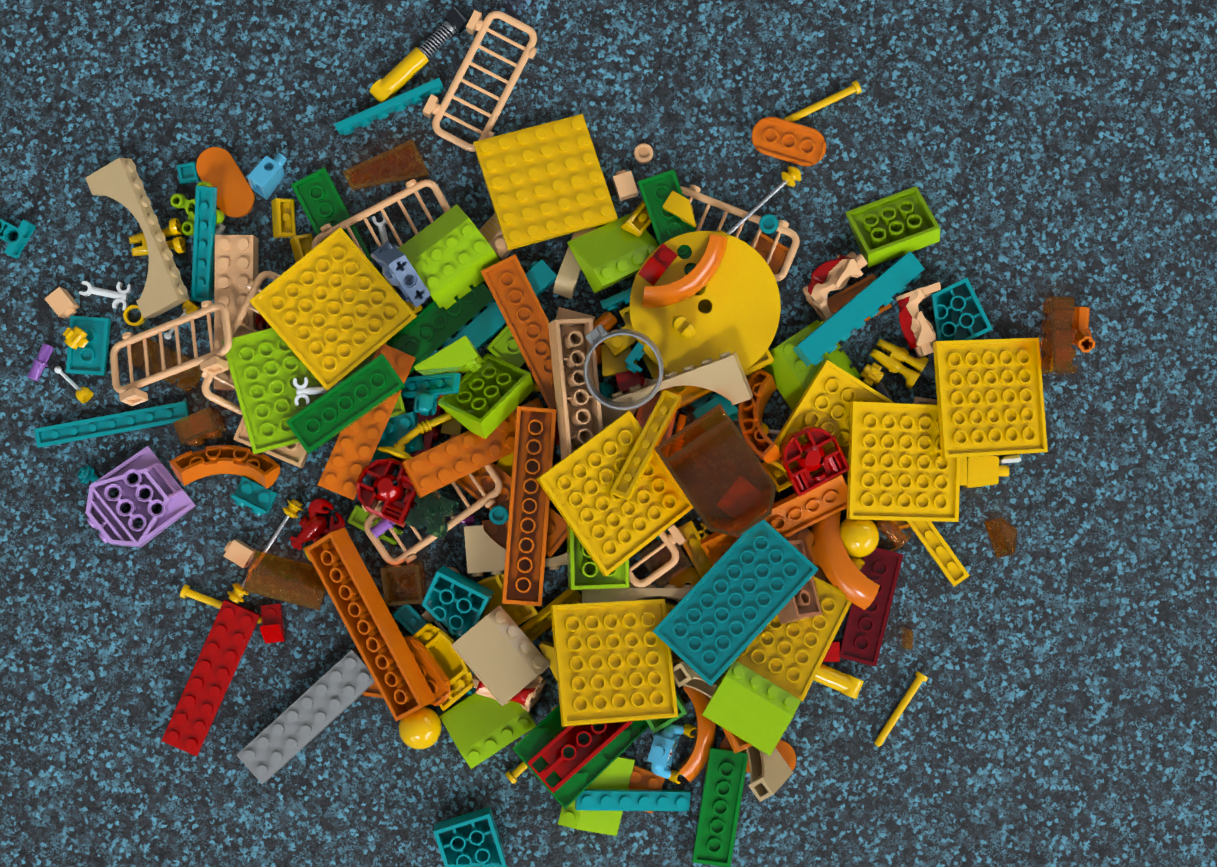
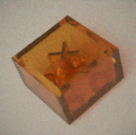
[173,407,227,447]
[638,533,692,587]
[380,561,427,606]

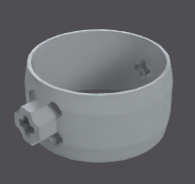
[583,324,664,410]

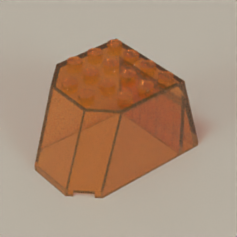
[654,404,777,537]

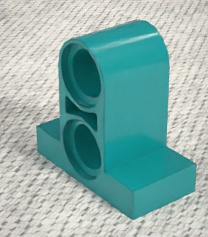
[0,219,36,259]

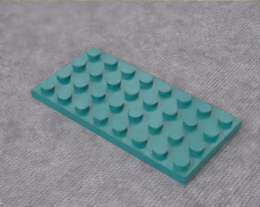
[653,516,819,686]

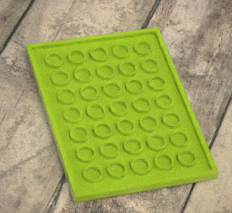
[222,328,406,454]

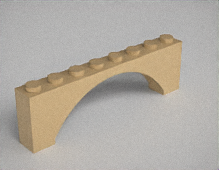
[85,158,190,318]
[601,351,753,429]
[464,525,568,577]
[582,584,695,603]
[673,660,793,802]

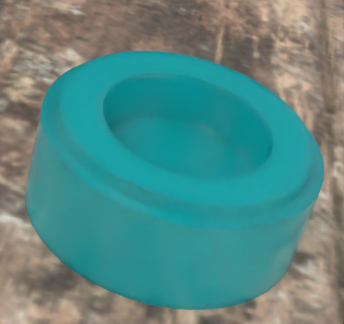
[759,214,779,234]
[489,505,509,525]

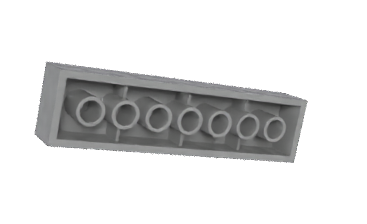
[237,648,375,784]

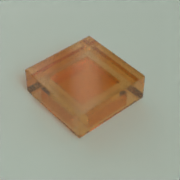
[901,628,913,650]

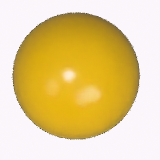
[840,518,879,558]
[399,706,442,749]

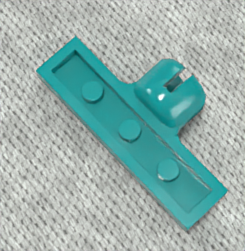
[401,372,461,416]

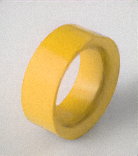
[123,305,146,327]

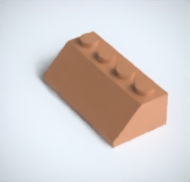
[778,540,823,624]

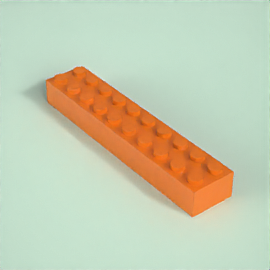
[502,406,557,606]
[305,527,436,721]

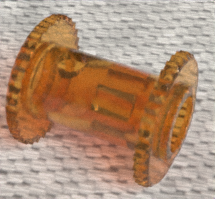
[875,520,912,551]

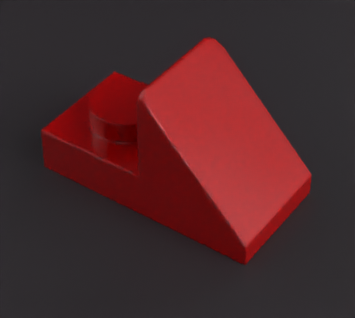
[638,243,678,286]
[259,603,285,644]

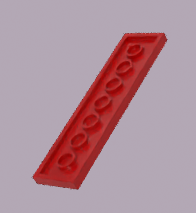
[161,599,261,757]

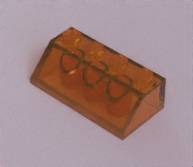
[243,550,326,611]

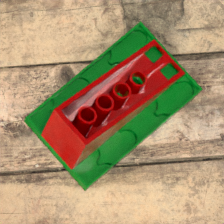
[512,704,649,809]

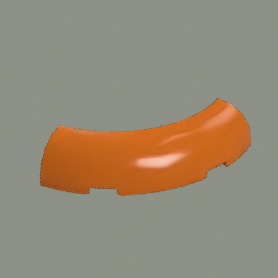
[642,234,728,308]
[738,369,781,463]
[169,445,280,489]
[811,512,880,610]
[678,686,716,783]

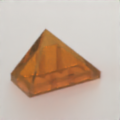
[984,517,1018,558]

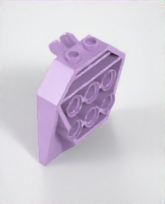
[85,446,196,548]

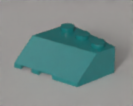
[932,278,993,341]
[422,566,494,639]
[433,806,507,867]

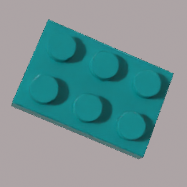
[66,316,111,376]
[371,412,424,462]

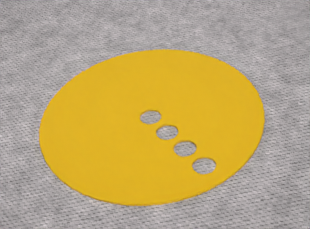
[629,231,781,374]

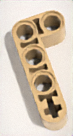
[553,226,597,299]

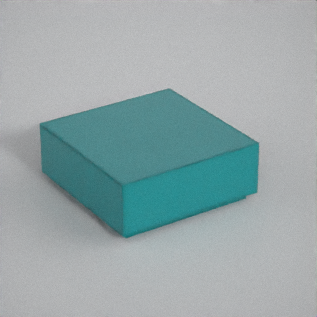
[176,161,200,185]

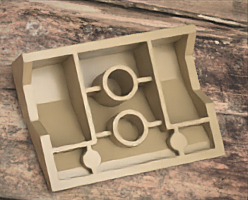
[451,605,551,706]

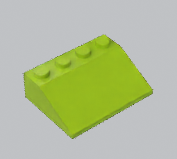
[846,186,940,268]
[567,214,659,293]
[414,335,484,376]
[437,353,535,439]
[567,524,629,590]
[702,660,801,756]
[439,693,536,769]
[558,756,635,836]

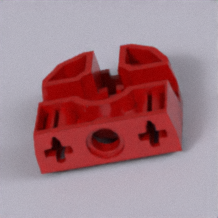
[779,426,849,497]
[356,458,419,527]

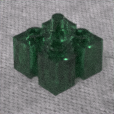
[404,492,459,538]

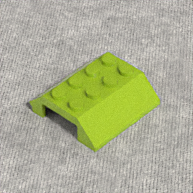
[398,204,500,309]
[763,320,862,412]

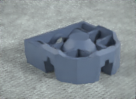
[371,241,431,308]

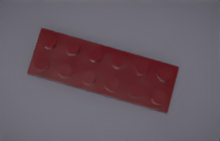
[840,547,904,667]

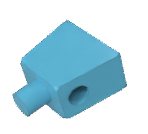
[247,153,287,200]

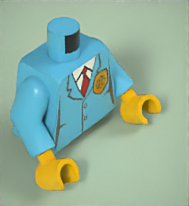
[648,723,697,784]

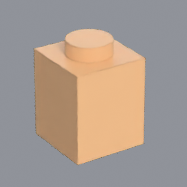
[613,170,638,201]
[44,287,80,319]
[224,539,257,568]

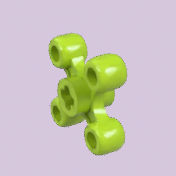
[170,181,224,236]

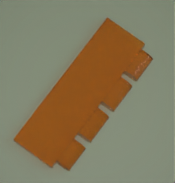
[127,338,203,393]

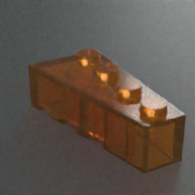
[343,139,430,191]
[1041,296,1077,376]

